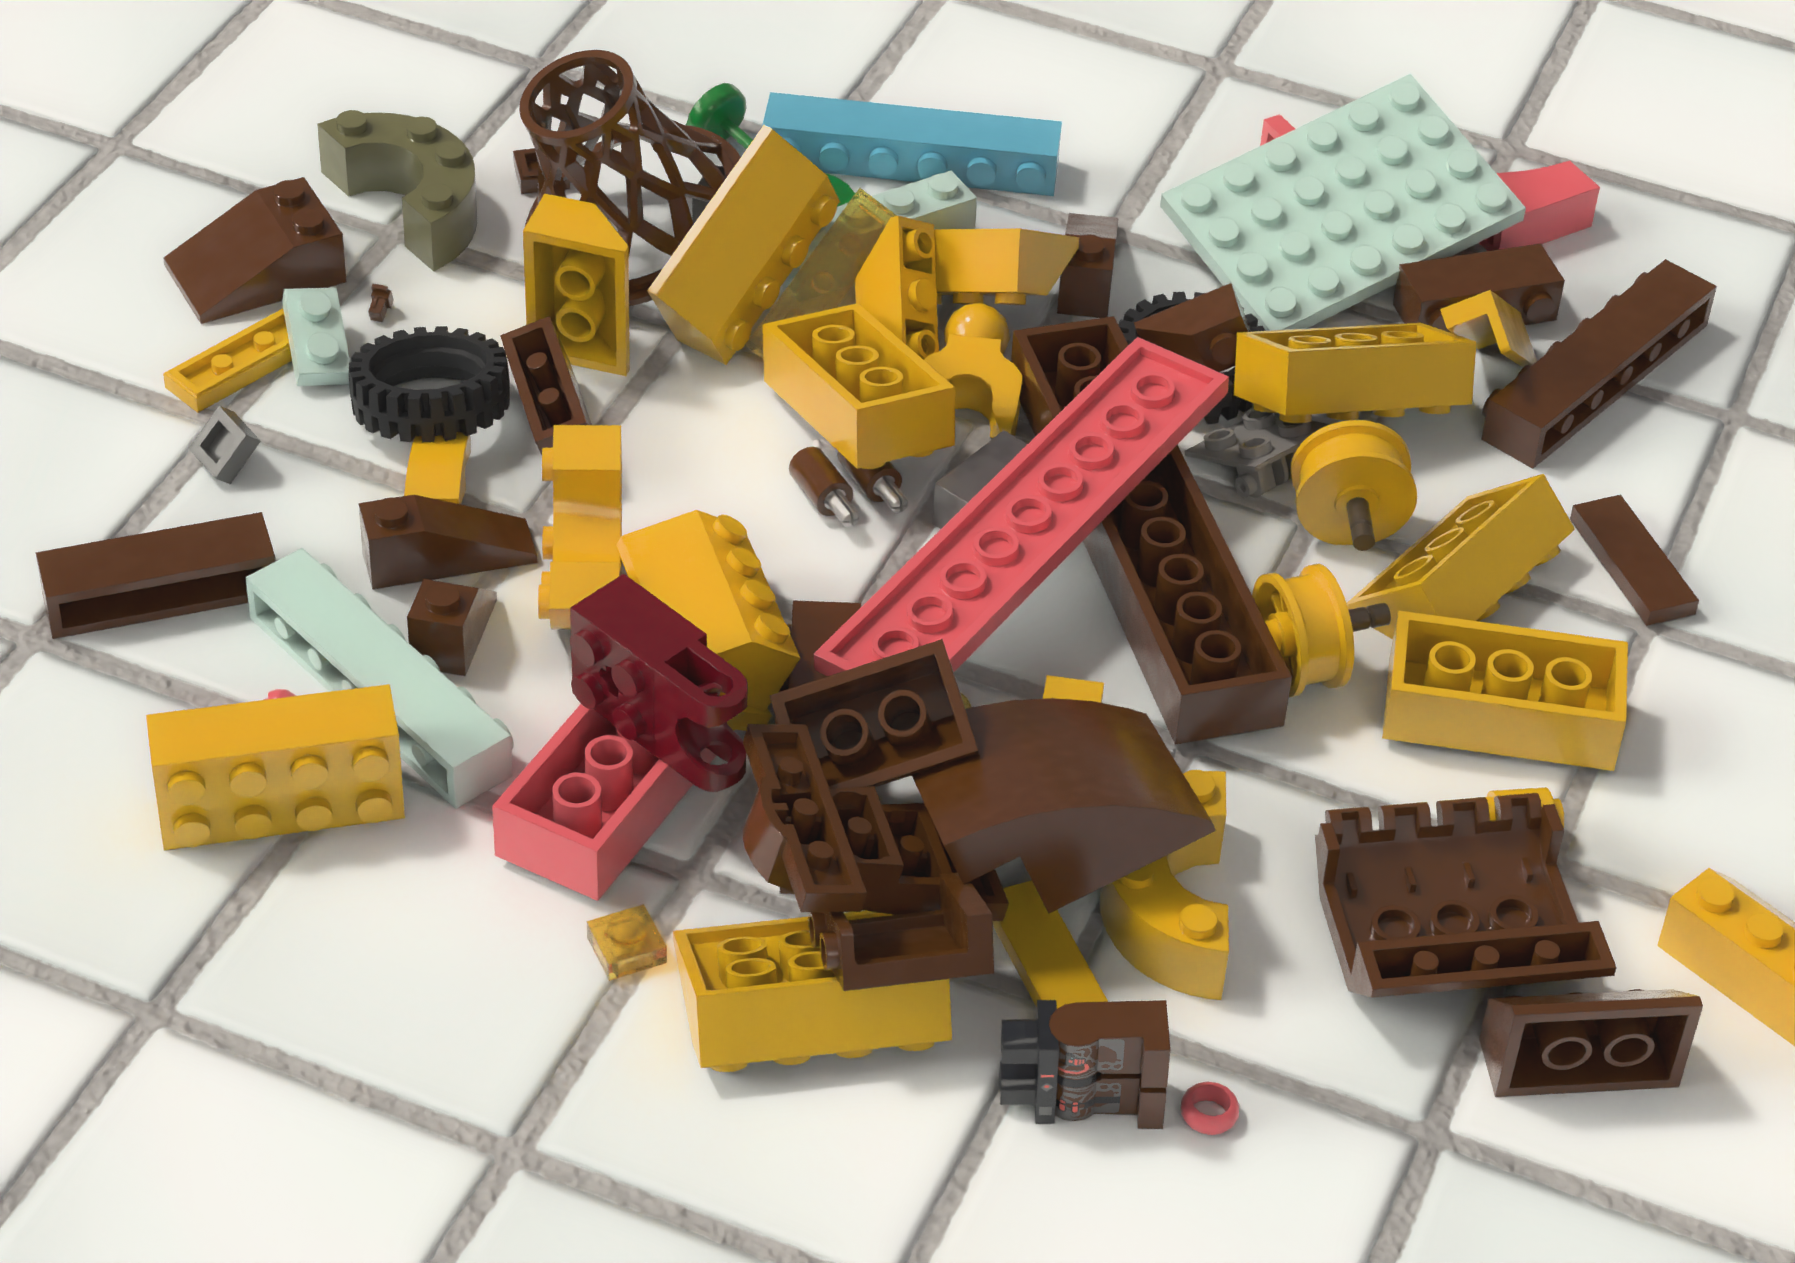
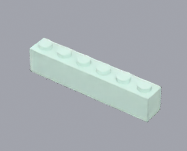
[246,548,514,809]

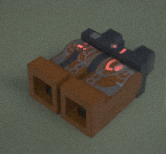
[999,1000,1171,1129]

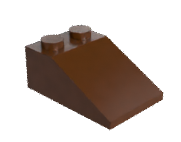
[163,177,347,324]

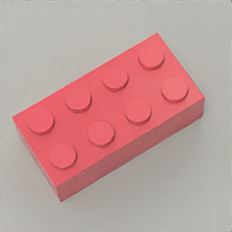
[492,704,717,901]

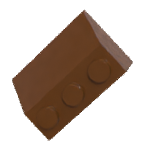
[769,639,979,789]
[1479,989,1703,1097]

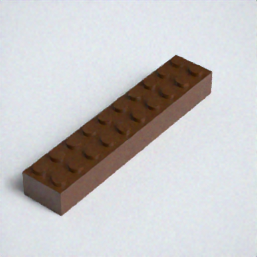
[1011,316,1292,745]

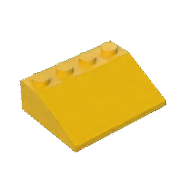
[673,910,952,1072]

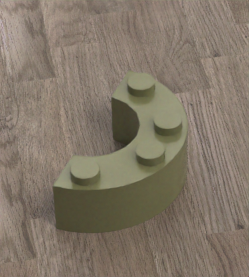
[317,110,477,272]

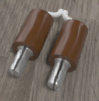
[788,438,908,527]

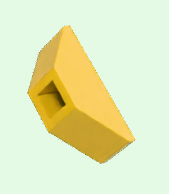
[855,215,939,359]

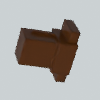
[368,284,394,322]

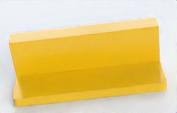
[1440,290,1537,368]

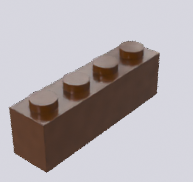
[35,512,276,639]

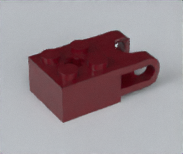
[570,573,748,792]

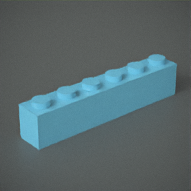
[762,92,1062,196]

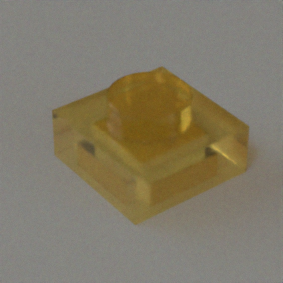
[586,904,667,981]

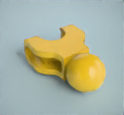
[923,302,1022,438]

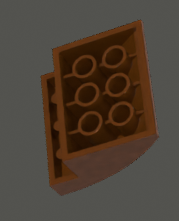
[912,698,1216,914]

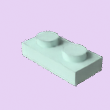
[282,288,350,386]

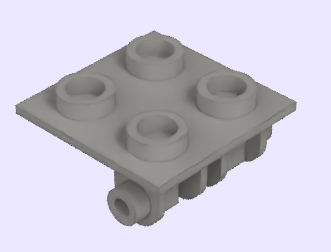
[1185,410,1330,498]

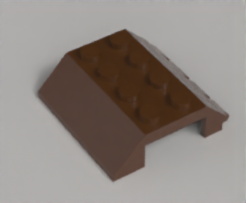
[1315,793,1617,998]

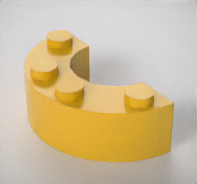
[538,425,622,630]
[1099,770,1229,1000]

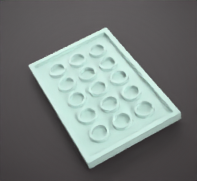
[1160,73,1526,331]

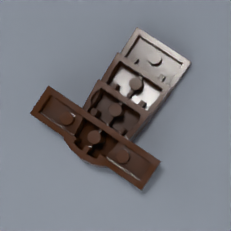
[742,724,1009,921]

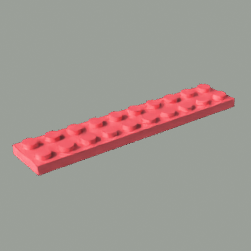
[814,337,1229,676]

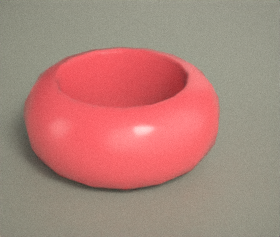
[1180,1081,1239,1135]

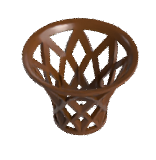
[519,50,741,306]

